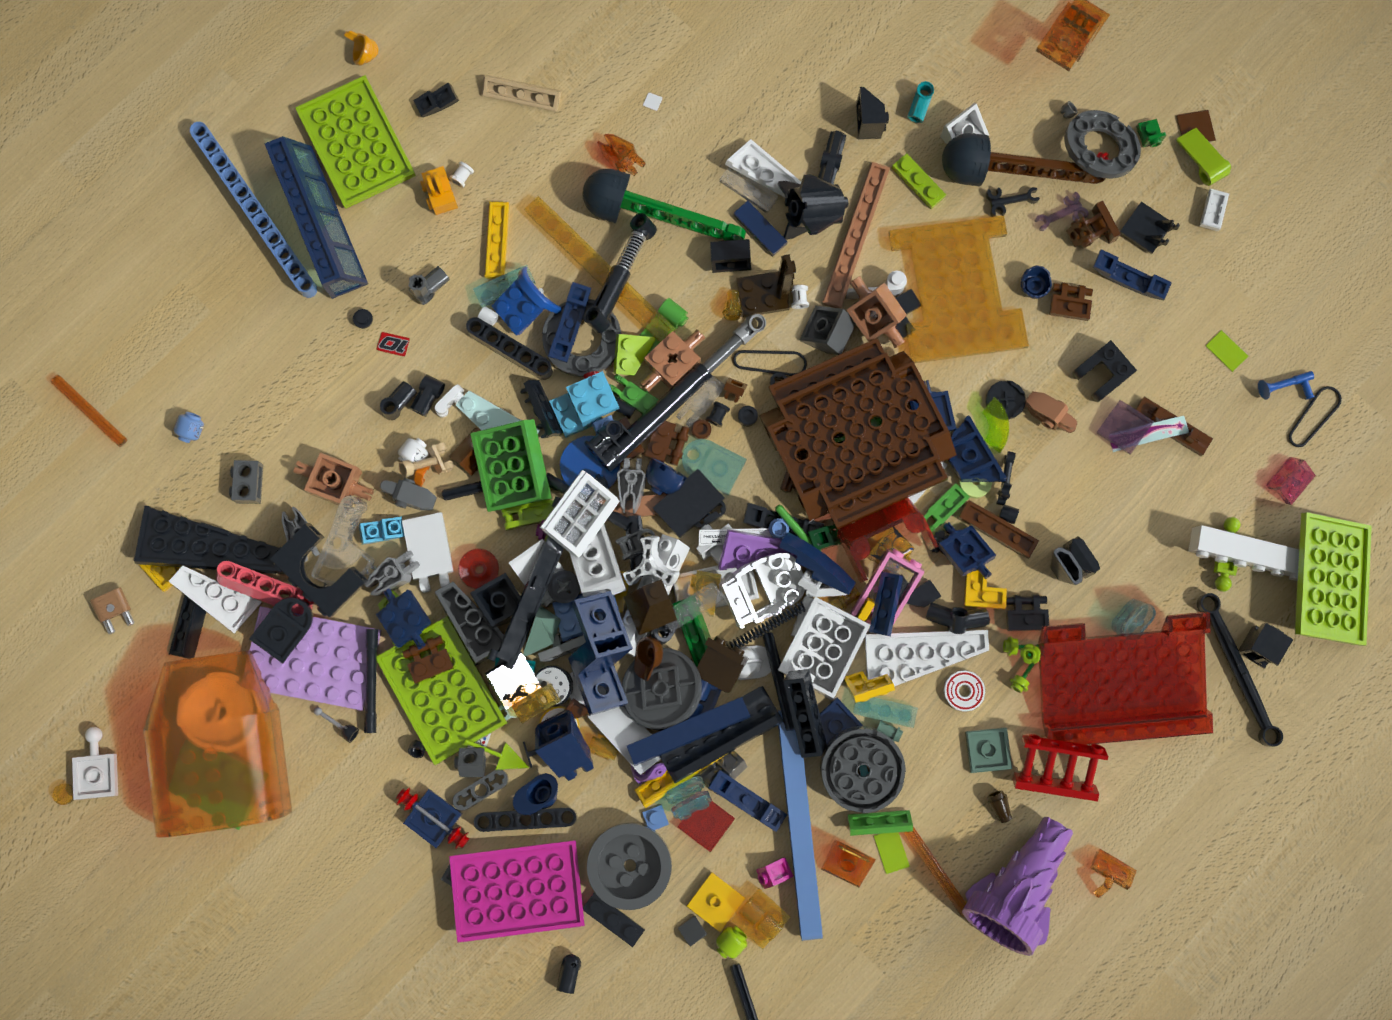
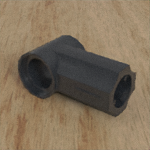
[410,374,445,417]
[380,381,417,420]

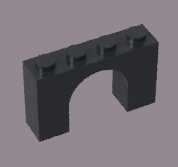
[271,523,368,618]

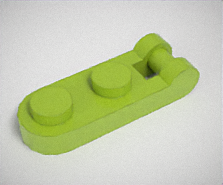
[501,500,554,530]

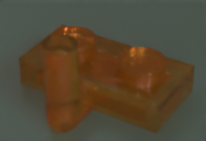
[1090,849,1137,898]

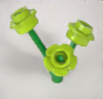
[1003,636,1050,693]

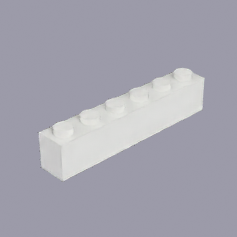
[1188,525,1299,581]

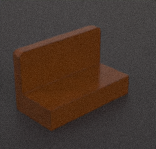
[449,428,481,476]

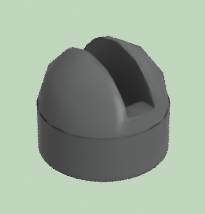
[1060,101,1078,119]

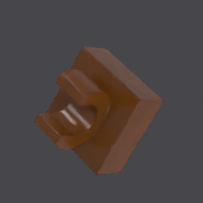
[723,378,747,403]

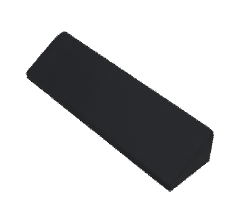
[169,595,206,659]

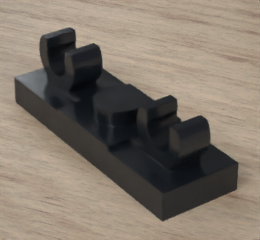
[520,380,563,438]

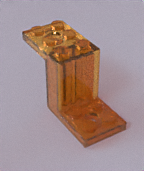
[1036,0,1110,71]

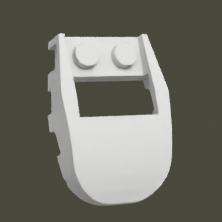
[718,553,805,629]

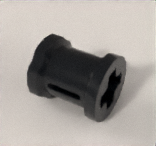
[706,401,730,427]

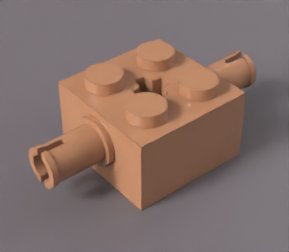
[846,276,907,348]
[639,329,705,392]
[293,453,374,508]

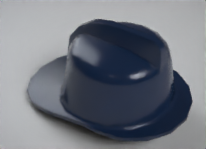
[513,773,558,815]

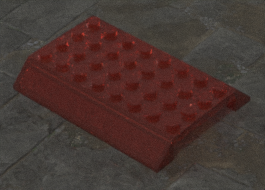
[1038,612,1213,745]

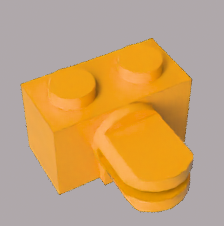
[420,166,458,215]

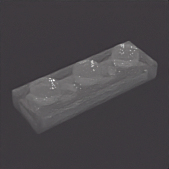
[719,167,779,214]
[667,582,724,632]

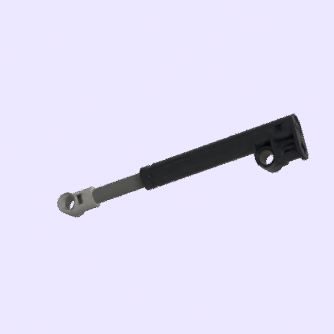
[584,314,766,472]

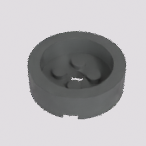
[820,726,906,813]
[587,823,672,910]

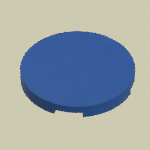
[560,436,620,496]

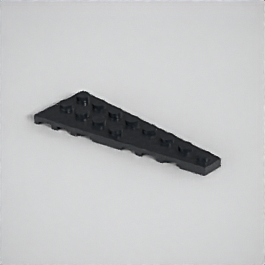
[134,506,285,574]

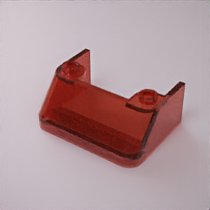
[837,498,939,583]

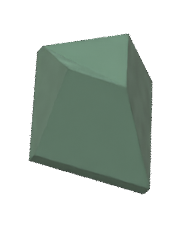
[523,606,561,656]

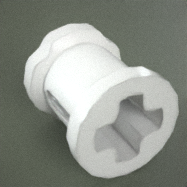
[449,161,474,188]
[791,285,809,309]

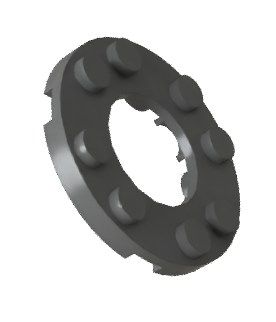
[1064,110,1141,179]
[542,299,621,377]

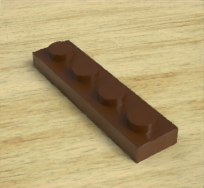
[958,500,1039,559]

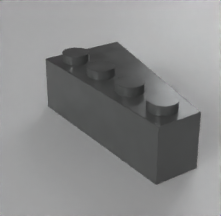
[435,582,504,666]

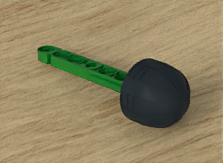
[582,169,746,241]

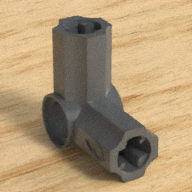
[408,266,450,305]

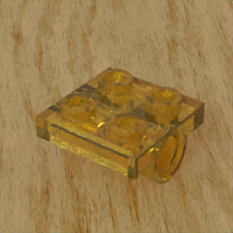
[731,888,791,949]

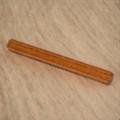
[51,375,127,447]
[904,826,966,918]

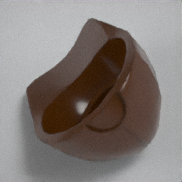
[634,637,663,681]

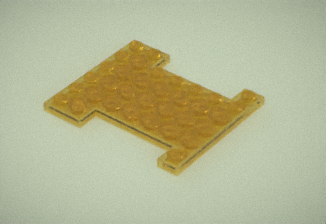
[888,216,1029,363]

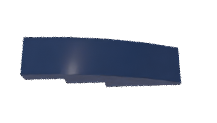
[779,532,856,595]

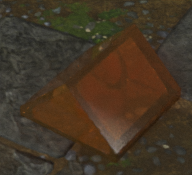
[821,840,875,888]

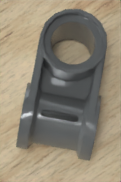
[616,529,655,560]

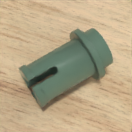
[877,721,903,742]

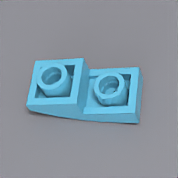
[358,517,405,545]

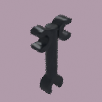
[986,187,1040,218]
[996,451,1016,506]

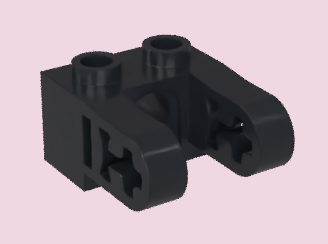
[1072,340,1137,403]

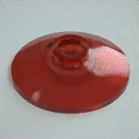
[458,549,499,589]

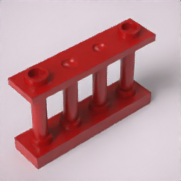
[1012,734,1109,802]

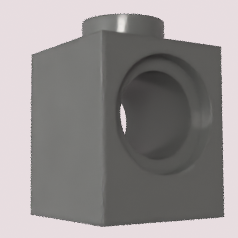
[454,748,486,777]

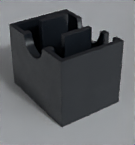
[1239,623,1293,669]

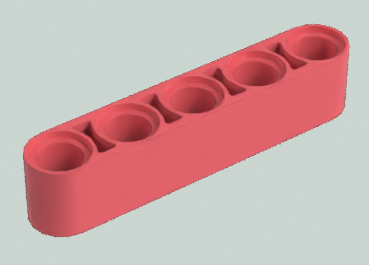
[216,561,314,614]

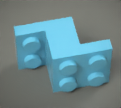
[549,371,619,438]

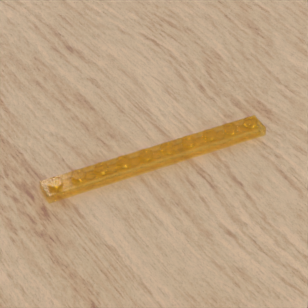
[524,196,676,342]

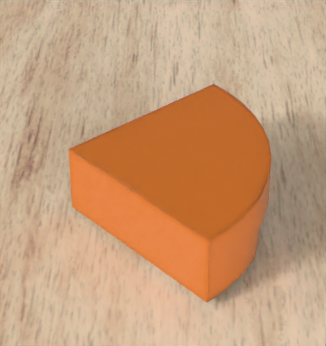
[414,466,430,487]

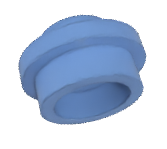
[769,518,789,539]

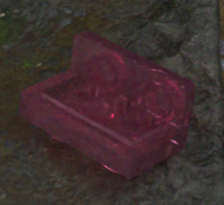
[1266,457,1316,505]

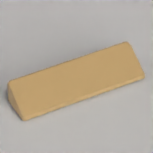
[482,75,562,112]

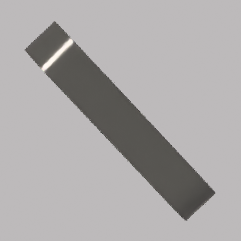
[453,770,509,810]

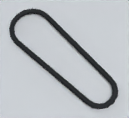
[733,350,807,376]
[1289,386,1342,447]

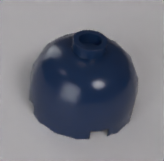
[646,458,687,495]

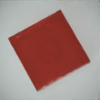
[677,793,735,852]

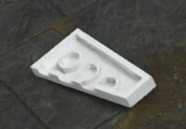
[725,139,801,198]
[169,566,261,634]

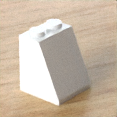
[509,539,571,607]

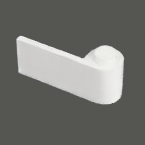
[846,271,907,299]

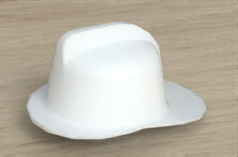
[737,646,771,680]

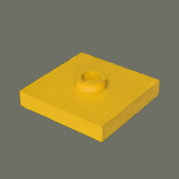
[687,872,745,932]

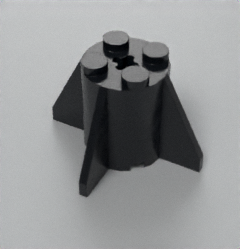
[778,174,849,240]

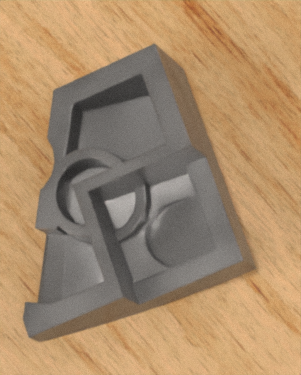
[697,750,747,795]

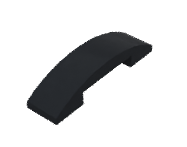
[743,503,824,537]

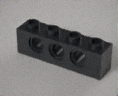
[783,669,827,758]

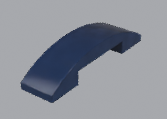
[1093,249,1172,301]
[548,282,591,363]
[708,770,788,832]

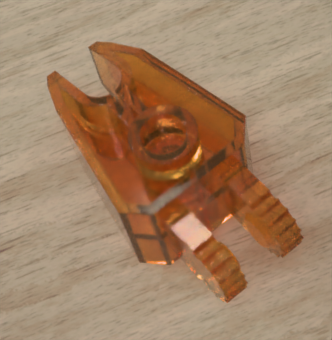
[597,134,646,176]

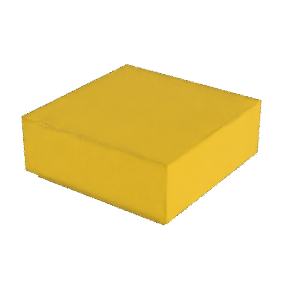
[857,597,875,621]

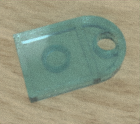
[682,439,747,496]

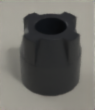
[999,504,1019,524]

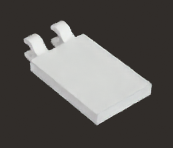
[402,512,454,593]

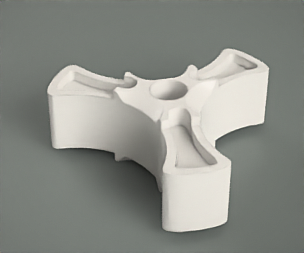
[623,535,680,586]

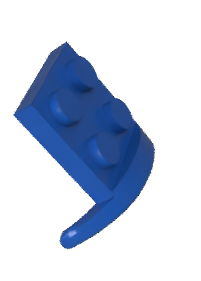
[492,266,562,336]

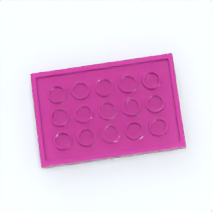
[449,840,585,943]

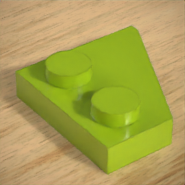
[613,334,655,375]

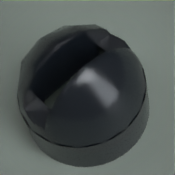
[408,740,426,758]

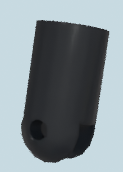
[556,954,581,994]

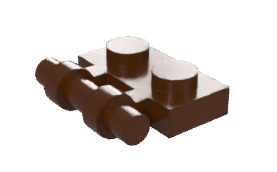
[1049,282,1093,321]
[645,421,689,466]
[402,635,454,684]

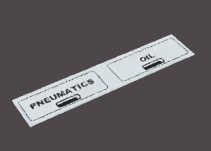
[699,528,774,546]

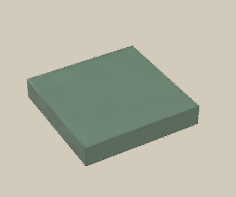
[965,728,1012,773]

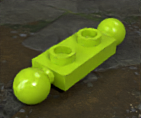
[1214,517,1241,592]

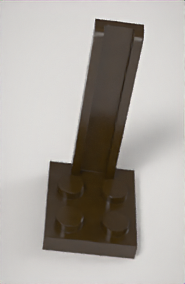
[736,254,796,318]

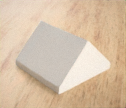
[940,103,989,144]

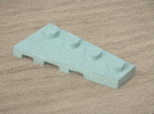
[456,391,540,434]

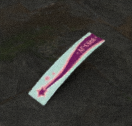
[1108,416,1189,452]

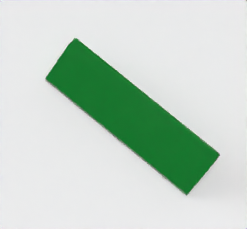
[672,595,711,667]

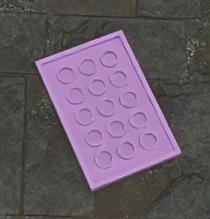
[241,606,382,711]

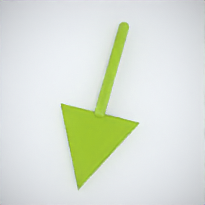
[464,739,529,770]

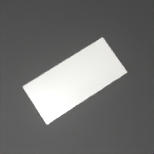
[588,706,661,775]

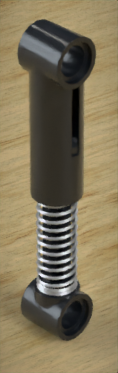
[583,213,657,333]

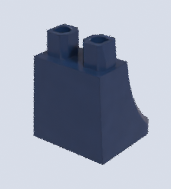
[535,710,594,781]

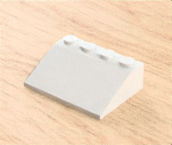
[778,597,870,700]

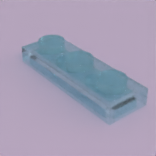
[473,265,536,308]
[853,697,918,728]

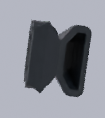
[1050,536,1100,585]

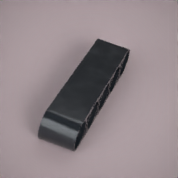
[466,317,553,380]
[474,807,578,832]

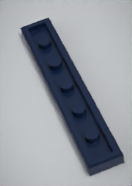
[627,697,750,766]

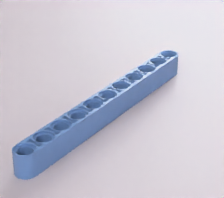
[190,122,317,298]
[777,710,823,941]

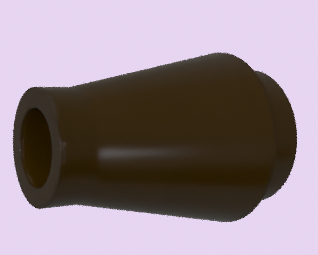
[988,790,1013,823]

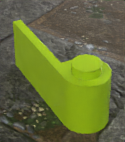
[1176,128,1231,186]

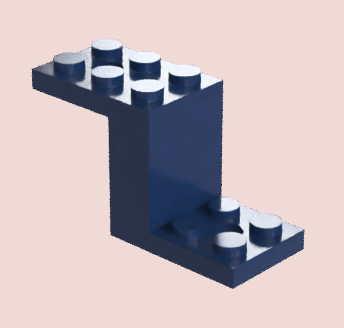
[568,591,633,716]

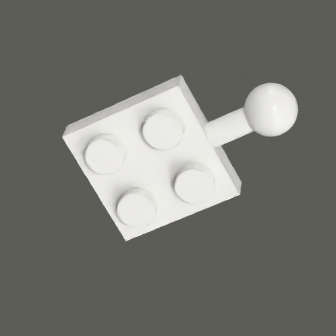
[72,727,118,800]

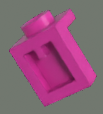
[756,857,794,889]

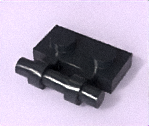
[1006,594,1050,631]

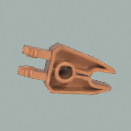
[1025,391,1078,433]

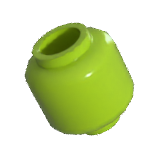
[716,926,747,959]

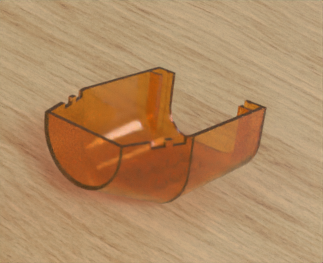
[143,650,292,838]

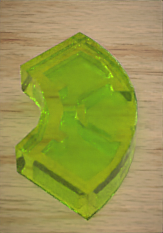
[982,397,1009,453]

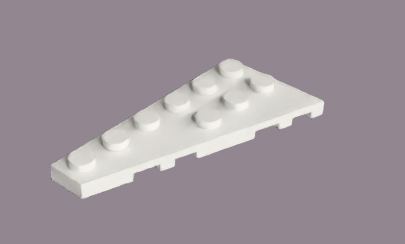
[865,630,989,687]

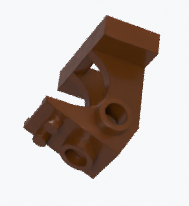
[1066,201,1121,248]

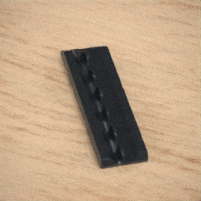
[660,686,784,783]

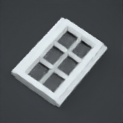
[540,470,620,558]

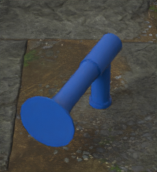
[1258,371,1315,400]

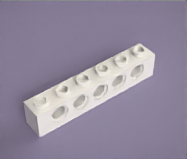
[622,534,690,657]

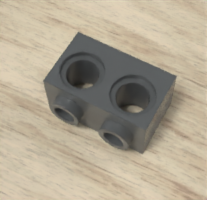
[229,460,263,504]

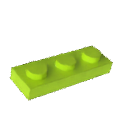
[892,153,946,209]

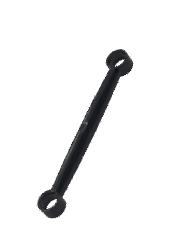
[1197,593,1283,747]

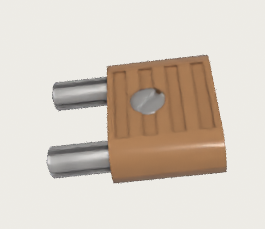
[90,587,134,634]

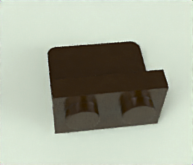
[697,636,749,693]

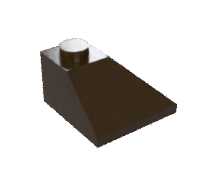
[624,579,677,636]

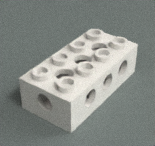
[568,515,626,597]

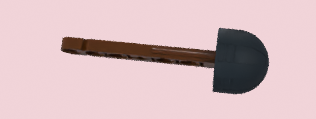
[942,133,1106,187]

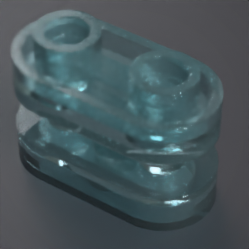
[1112,599,1156,640]
[665,776,712,820]

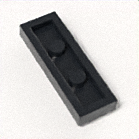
[583,892,645,947]

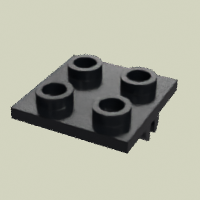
[1120,201,1180,255]

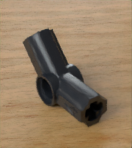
[926,602,990,634]

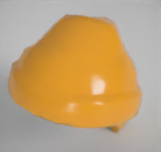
[344,31,379,66]

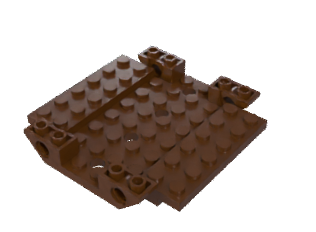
[759,338,956,529]

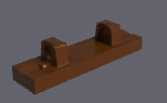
[1133,396,1213,456]

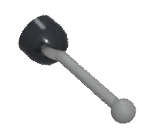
[314,707,359,743]

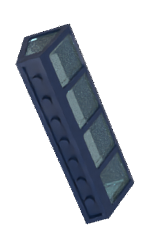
[264,136,368,299]

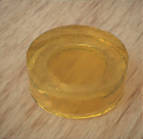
[52,784,74,805]

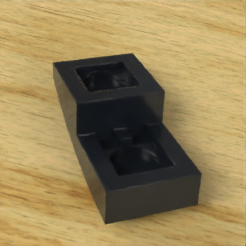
[413,83,459,117]

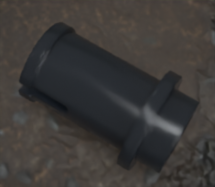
[615,397,636,419]

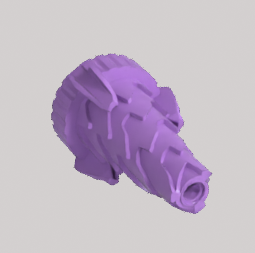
[962,817,1073,956]

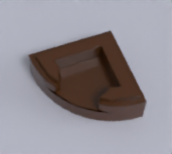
[565,698,588,719]

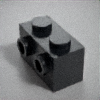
[710,239,752,273]

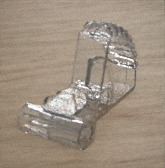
[311,496,377,587]

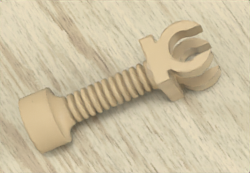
[399,443,455,477]

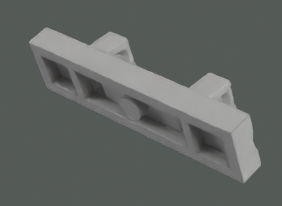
[538,635,586,662]

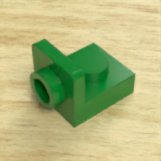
[1136,119,1167,148]

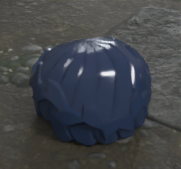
[1020,265,1052,299]

